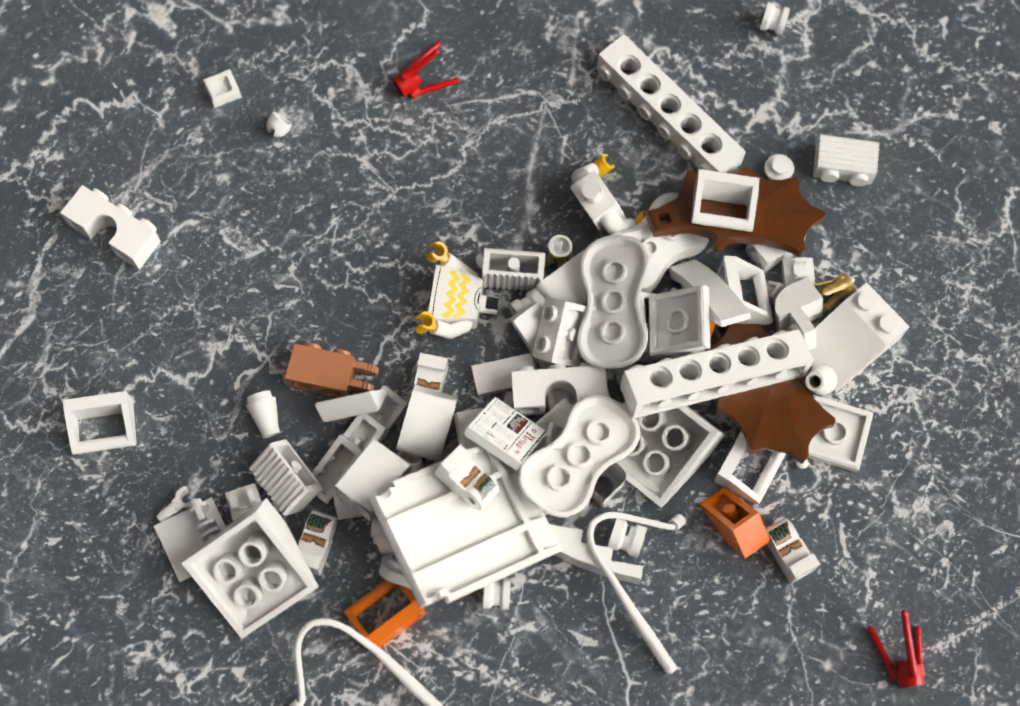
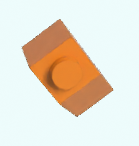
[700,487,771,558]

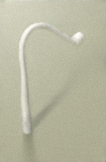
[587,512,686,675]
[289,618,443,706]

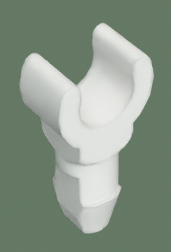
[156,486,196,522]

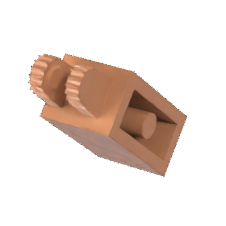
[285,342,379,398]

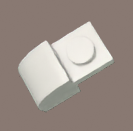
[775,277,823,350]

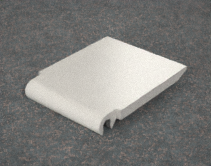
[369,445,562,608]

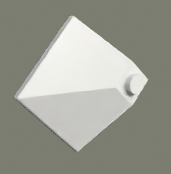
[617,383,726,508]
[181,498,318,639]

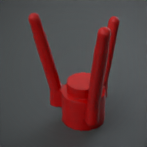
[392,41,460,100]
[867,610,925,689]

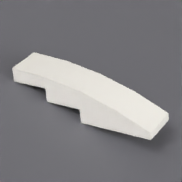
[668,260,751,327]
[312,385,409,504]
[549,524,643,585]

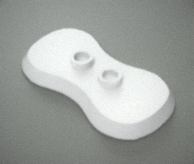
[609,192,709,293]
[577,235,650,369]
[518,394,640,517]

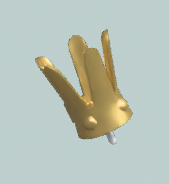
[545,235,574,268]
[813,273,855,312]

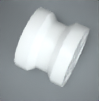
[760,2,790,36]
[483,577,511,610]

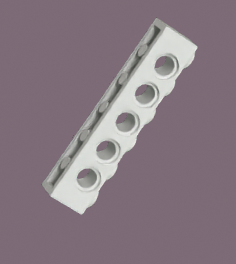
[597,34,746,174]
[620,329,814,419]

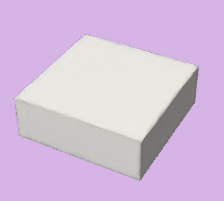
[203,69,242,108]

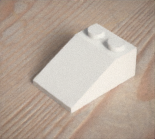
[809,282,909,394]

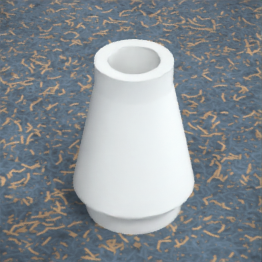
[805,365,837,395]
[246,390,280,439]

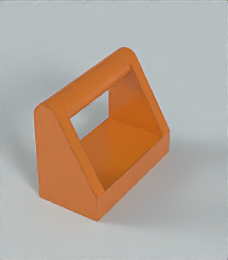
[343,580,426,648]

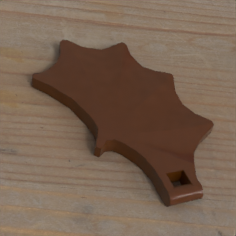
[645,167,826,256]
[705,302,836,464]

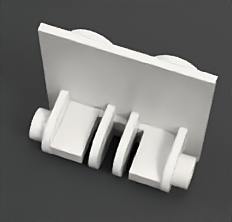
[154,497,226,583]

